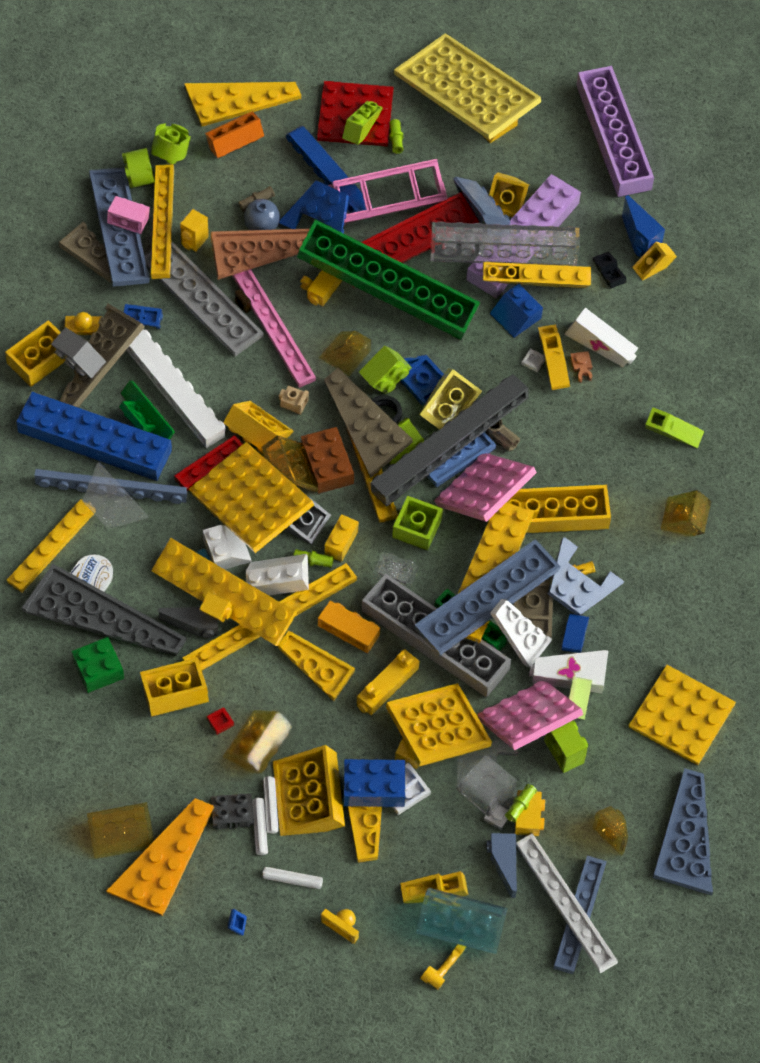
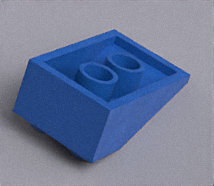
[622,195,665,257]

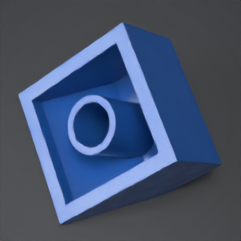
[490,284,543,338]

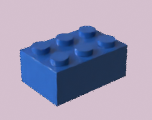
[344,759,405,807]

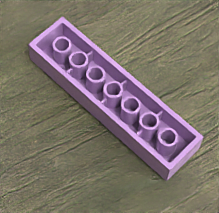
[576,66,654,197]
[467,174,581,298]

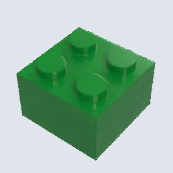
[72,637,124,693]

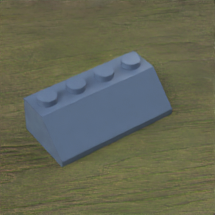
[453,177,511,242]

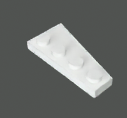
[490,599,552,668]

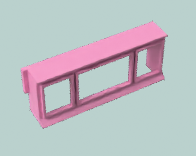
[328,159,447,226]

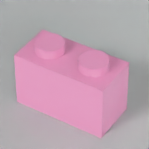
[107,196,150,234]

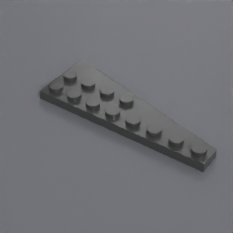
[22,564,187,656]

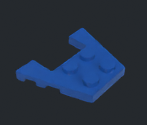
[279,180,349,234]

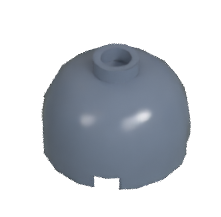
[244,199,280,230]

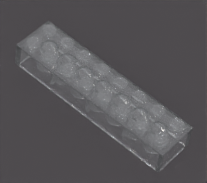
[430,222,580,266]

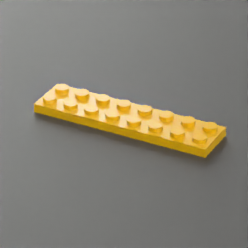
[458,502,534,643]
[151,538,297,646]

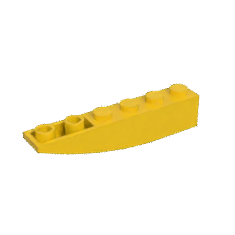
[483,262,591,288]

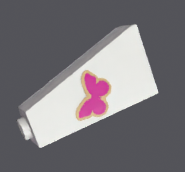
[564,308,638,367]
[529,650,608,693]

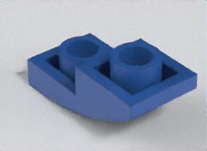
[562,614,589,653]

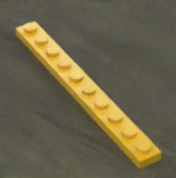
[182,563,357,670]

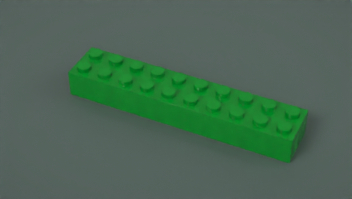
[297,220,480,340]

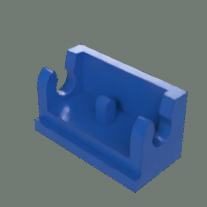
[124,304,163,329]

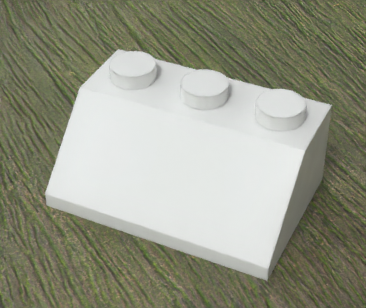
[246,554,309,596]

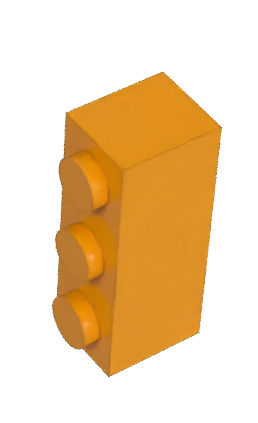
[318,600,380,654]

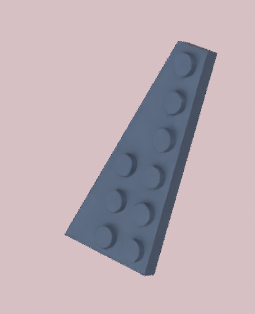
[653,768,713,896]

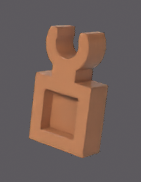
[570,351,592,382]

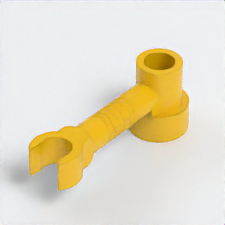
[420,942,467,990]

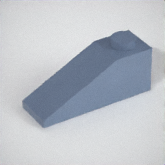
[486,833,517,898]

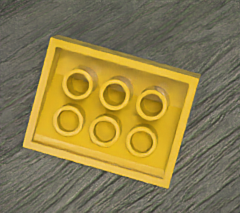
[273,745,345,836]

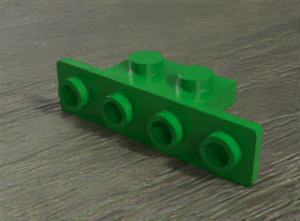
[119,380,175,440]

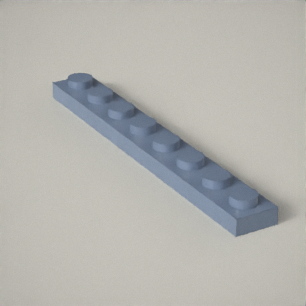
[34,469,187,504]

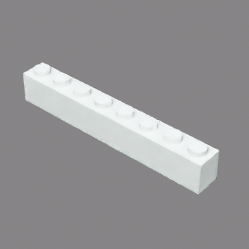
[126,329,226,449]

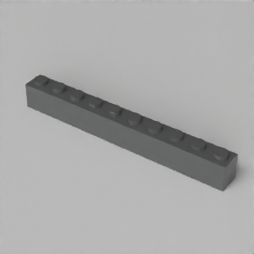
[370,374,529,507]

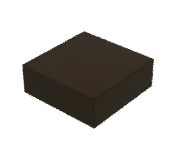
[235,289,251,313]

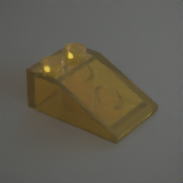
[261,435,319,492]

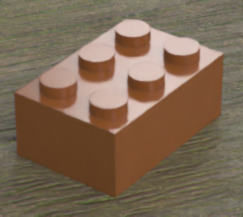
[301,427,354,494]

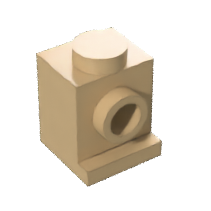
[279,385,309,415]

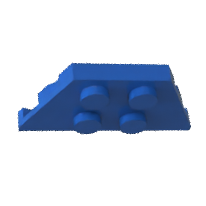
[400,355,444,407]

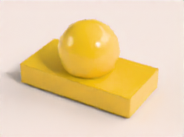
[65,312,102,335]
[321,909,359,944]

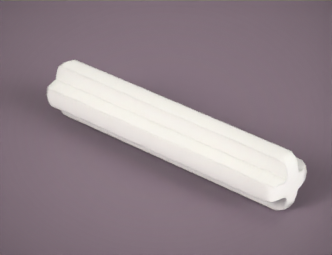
[263,776,279,834]
[252,798,268,856]
[263,867,323,889]

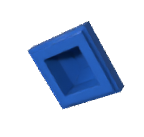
[227,909,247,936]

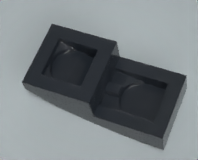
[593,251,627,289]

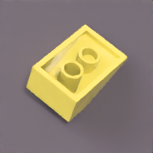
[419,368,482,430]

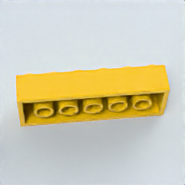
[507,485,611,533]

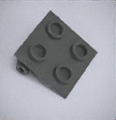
[211,793,254,830]

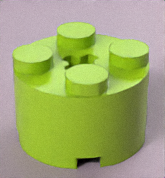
[151,123,191,164]
[122,148,155,189]

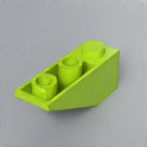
[342,101,383,145]
[645,407,704,448]

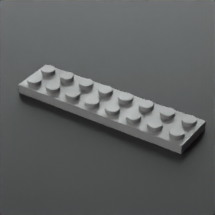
[145,241,263,356]

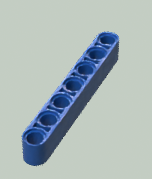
[286,126,372,213]

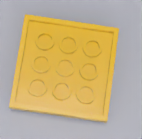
[629,665,736,765]
[386,683,492,767]

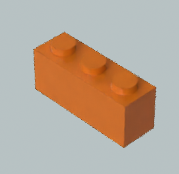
[205,111,264,158]

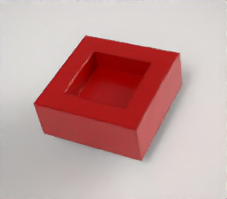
[207,707,234,735]

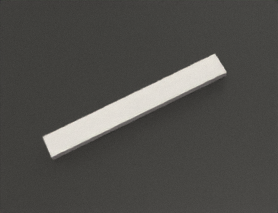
[516,833,618,973]

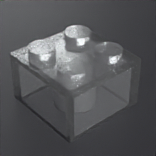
[459,755,517,817]

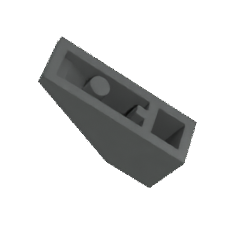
[158,607,218,638]

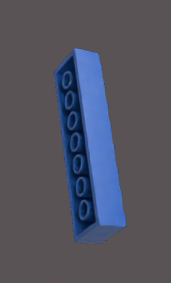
[16,392,172,481]

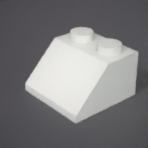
[203,525,252,569]

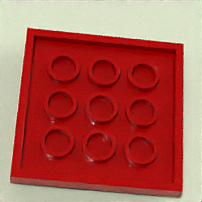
[317,81,394,147]

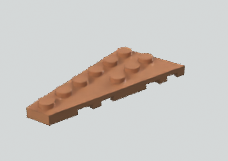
[211,229,310,280]

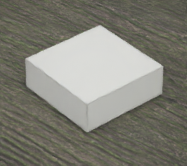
[521,349,545,372]

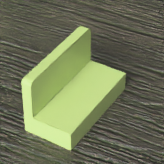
[569,676,592,720]

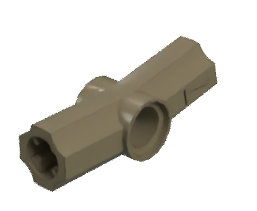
[485,420,520,451]

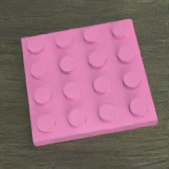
[434,453,537,522]
[477,681,583,750]

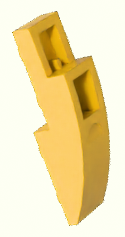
[538,324,570,390]

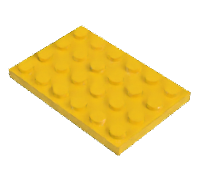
[189,442,314,553]

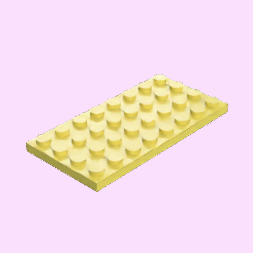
[394,33,541,140]

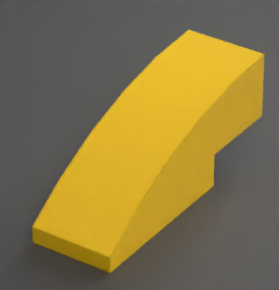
[400,871,468,903]

